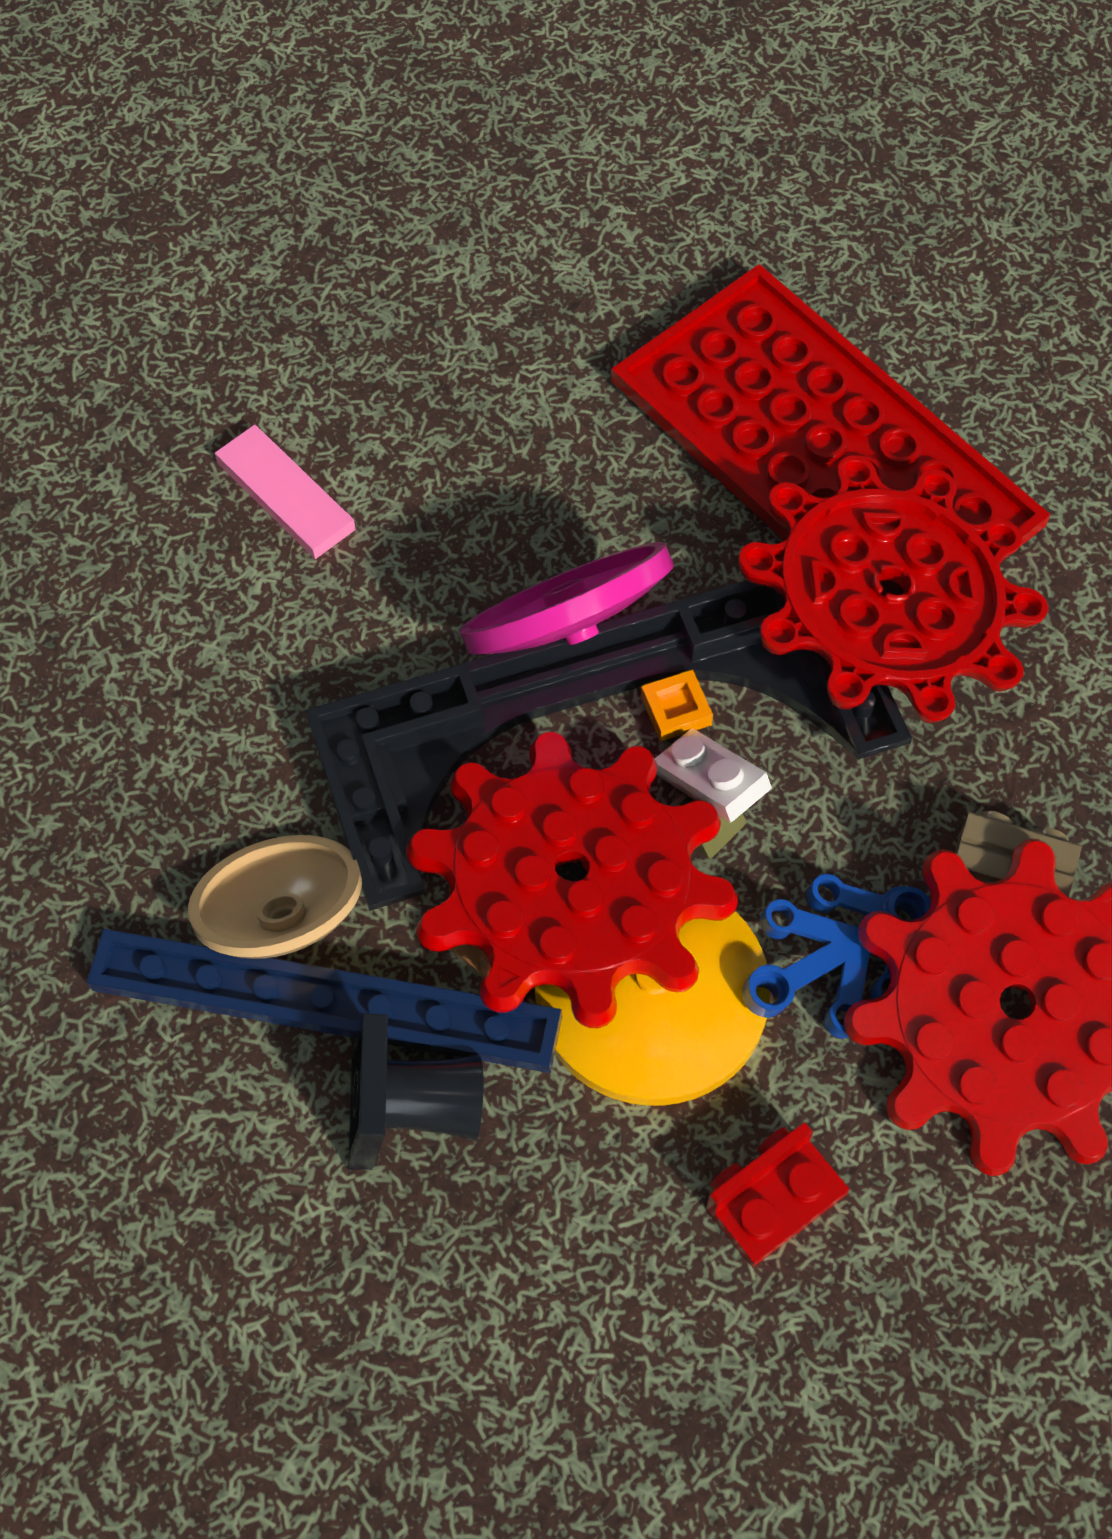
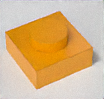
[641,670,713,742]

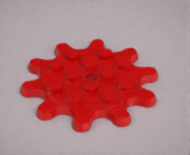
[738,455,1048,724]
[406,732,738,1029]
[844,839,1112,1176]

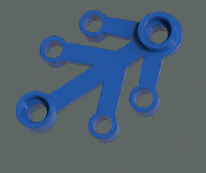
[742,874,931,1039]

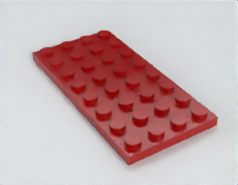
[611,264,1051,596]

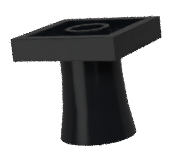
[348,1013,484,1170]

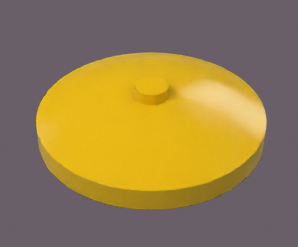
[535,911,771,1106]

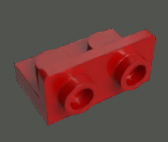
[706,1122,850,1268]

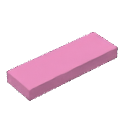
[215,425,356,559]

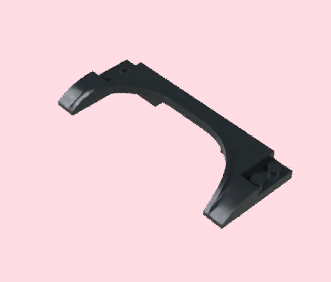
[305,580,912,911]

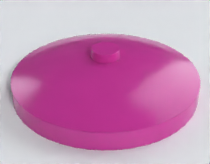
[459,542,674,654]

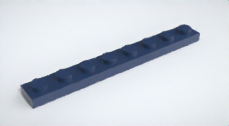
[87,929,563,1073]

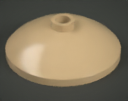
[188,835,362,959]

